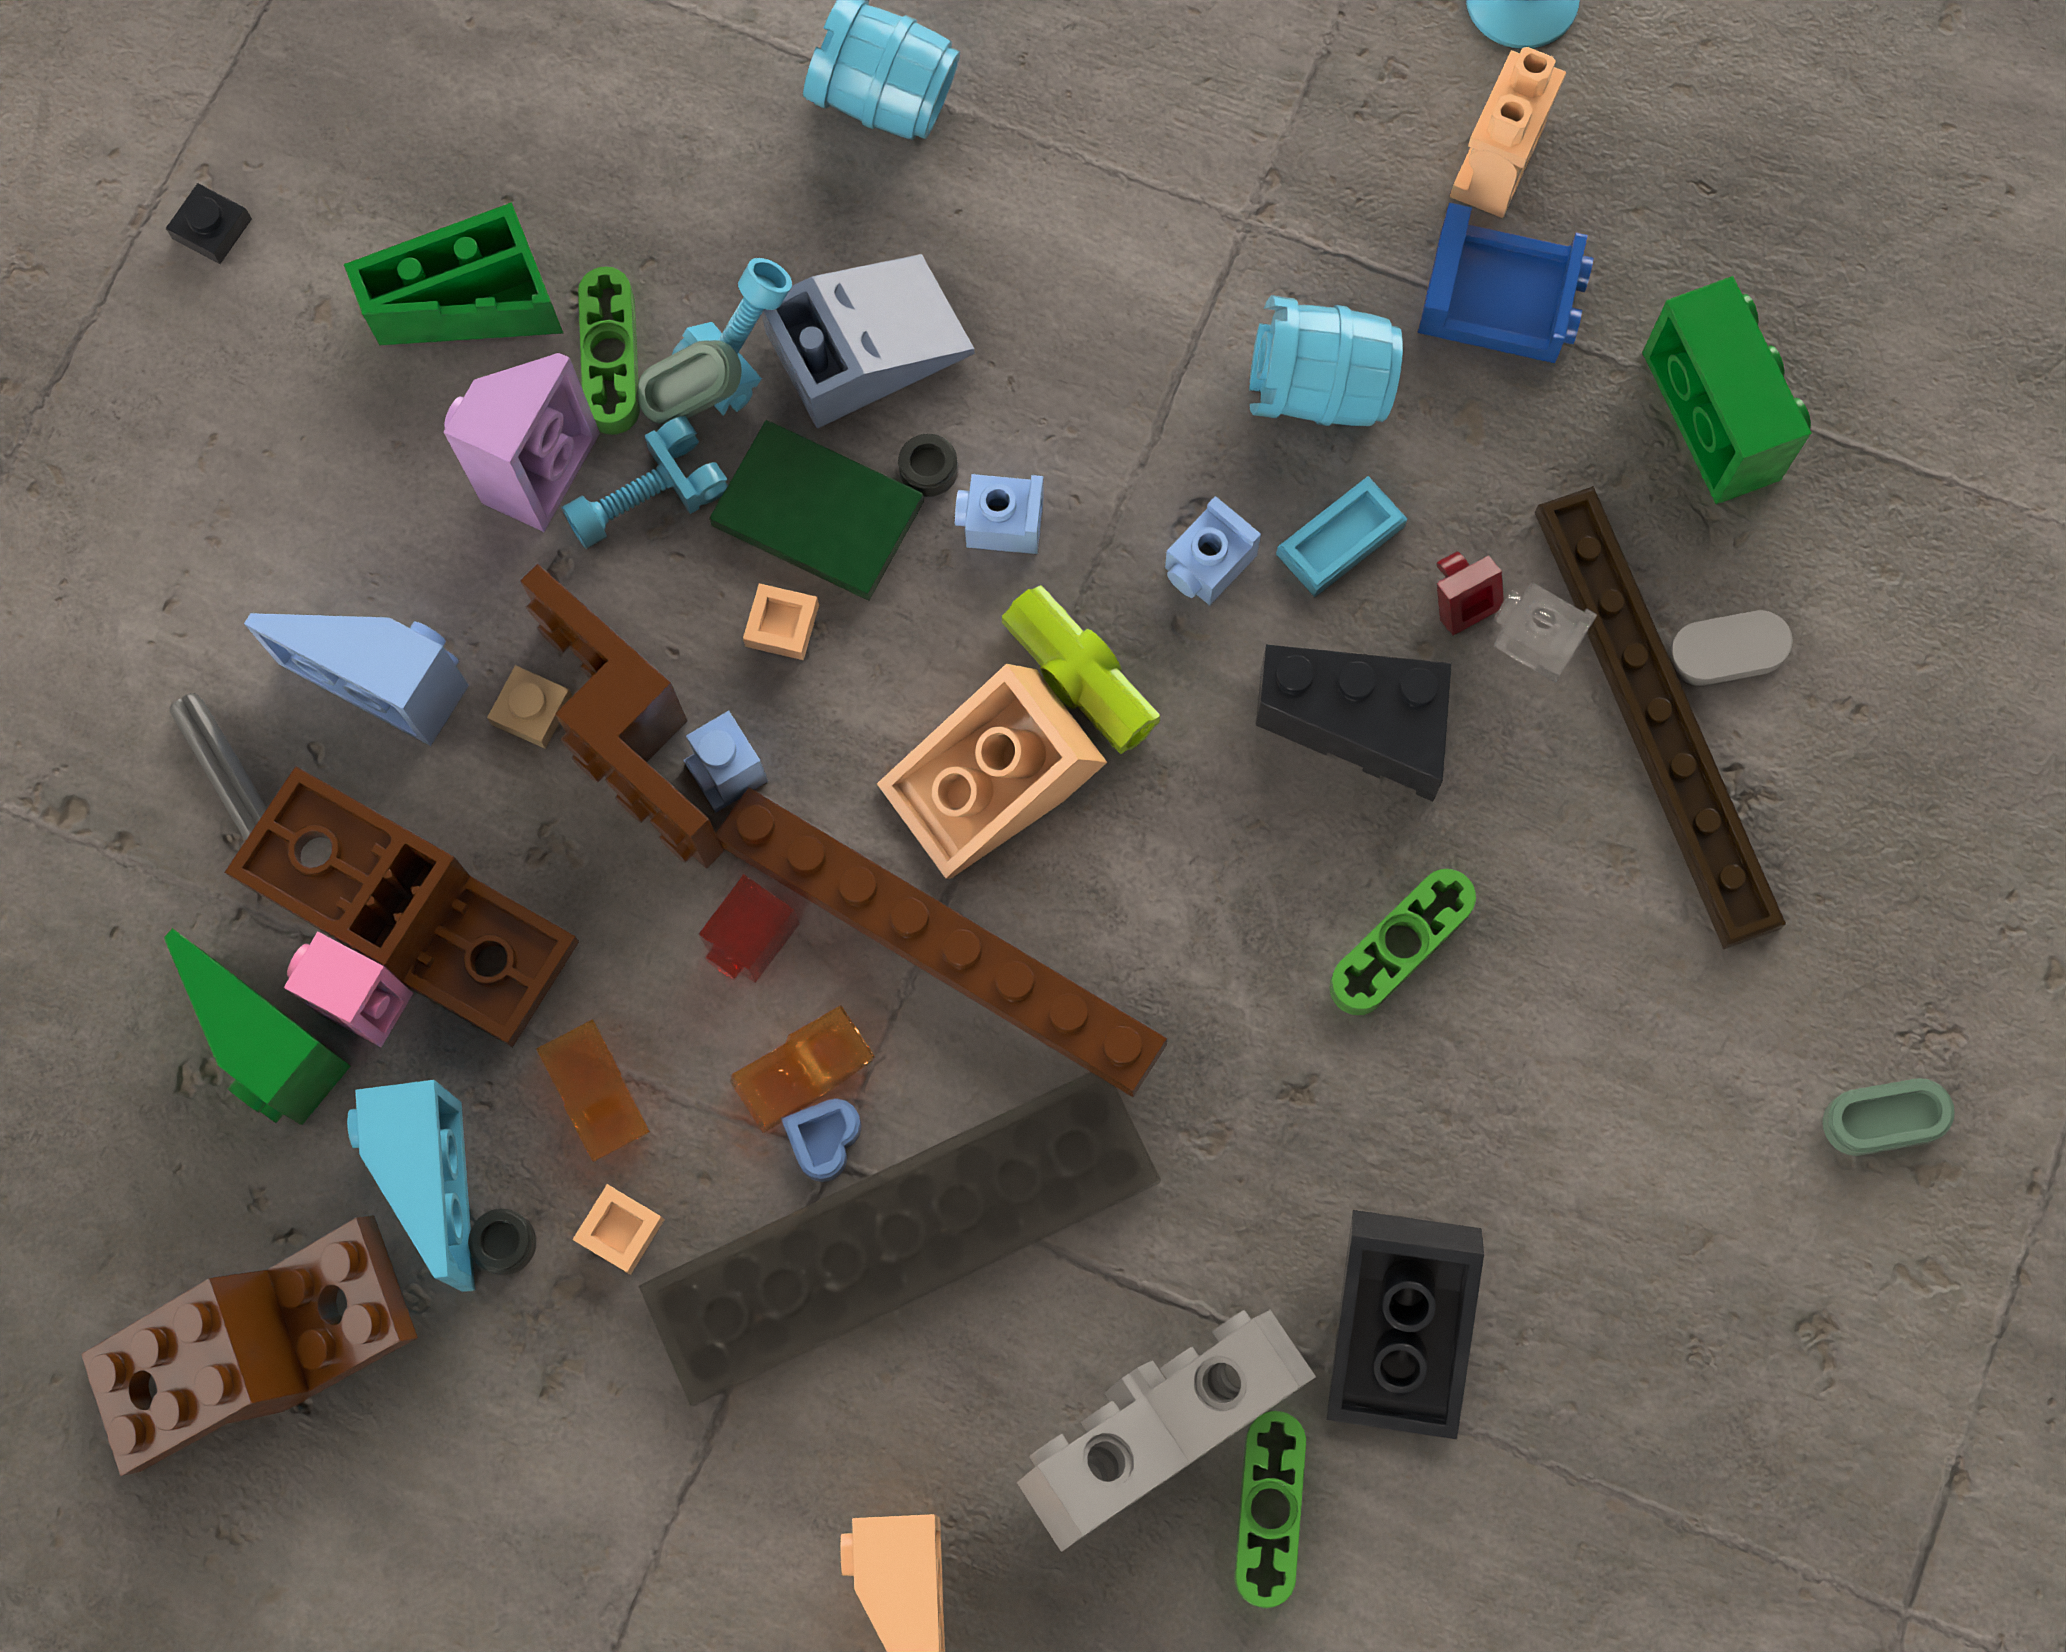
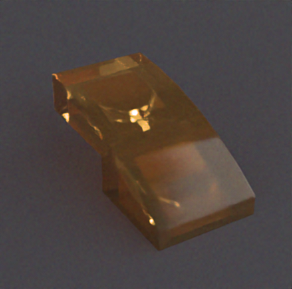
[730,1005,875,1133]
[536,1019,650,1162]

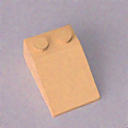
[877,664,1107,879]
[841,1514,945,1652]

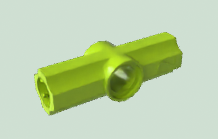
[1002,585,1160,754]

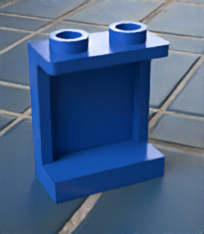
[1418,203,1593,363]

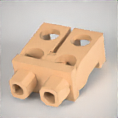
[1450,47,1566,218]

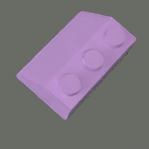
[444,353,600,532]

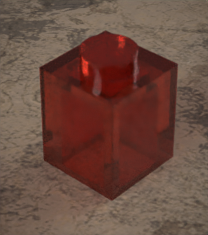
[698,874,800,983]

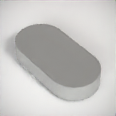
[1668,610,1793,686]

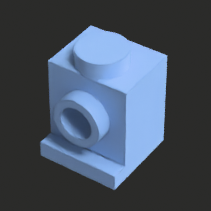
[955,474,1044,554]
[1165,496,1261,606]
[684,710,768,813]

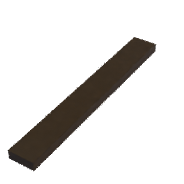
[1535,486,1786,949]

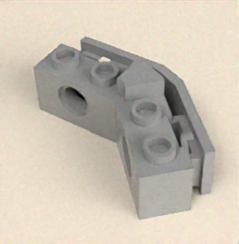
[1017,1310,1316,1552]

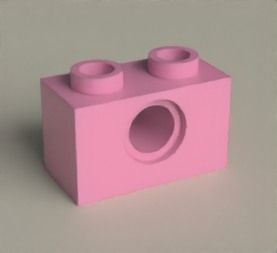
[284,932,413,1047]

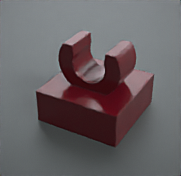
[1436,551,1504,636]

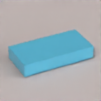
[1276,476,1407,597]

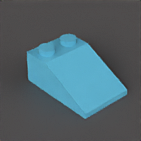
[347,1080,475,1292]

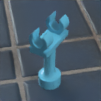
[672,258,792,416]
[561,416,728,549]

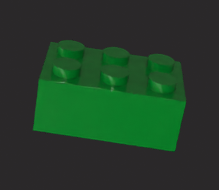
[1642,276,1811,505]

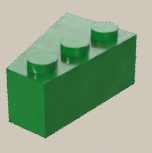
[344,202,564,346]

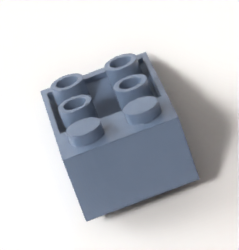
[761,254,975,429]

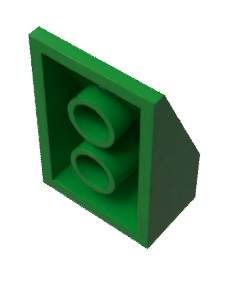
[164,928,351,1125]

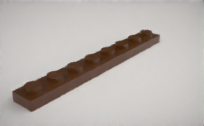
[716,787,1167,1097]

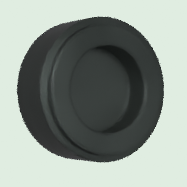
[898,434,958,497]
[468,1209,536,1275]

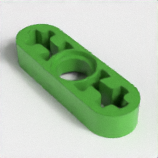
[578,267,640,435]
[1329,869,1476,1015]
[1234,1411,1306,1608]

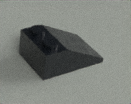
[1326,1210,1484,1439]

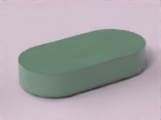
[637,340,742,424]
[1823,1078,1955,1156]

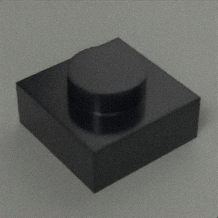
[166,183,252,264]

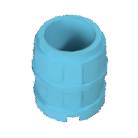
[803,0,960,140]
[1249,295,1403,426]

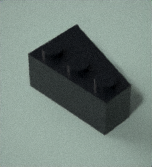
[1256,644,1452,802]

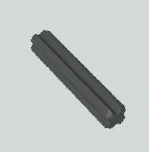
[170,693,267,841]

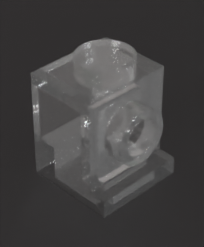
[1493,581,1597,683]

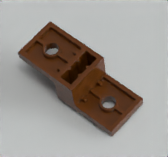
[520,564,724,869]
[225,766,579,1048]
[81,1215,418,1476]

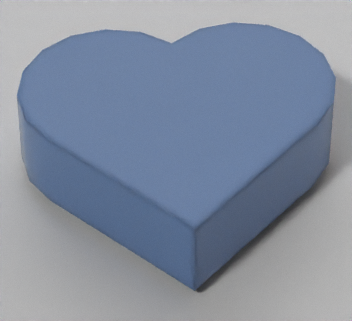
[781,1099,861,1182]

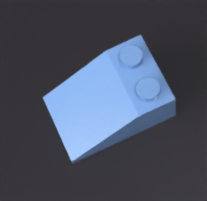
[244,613,469,746]

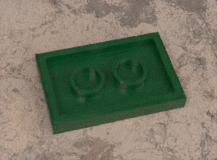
[709,420,924,601]

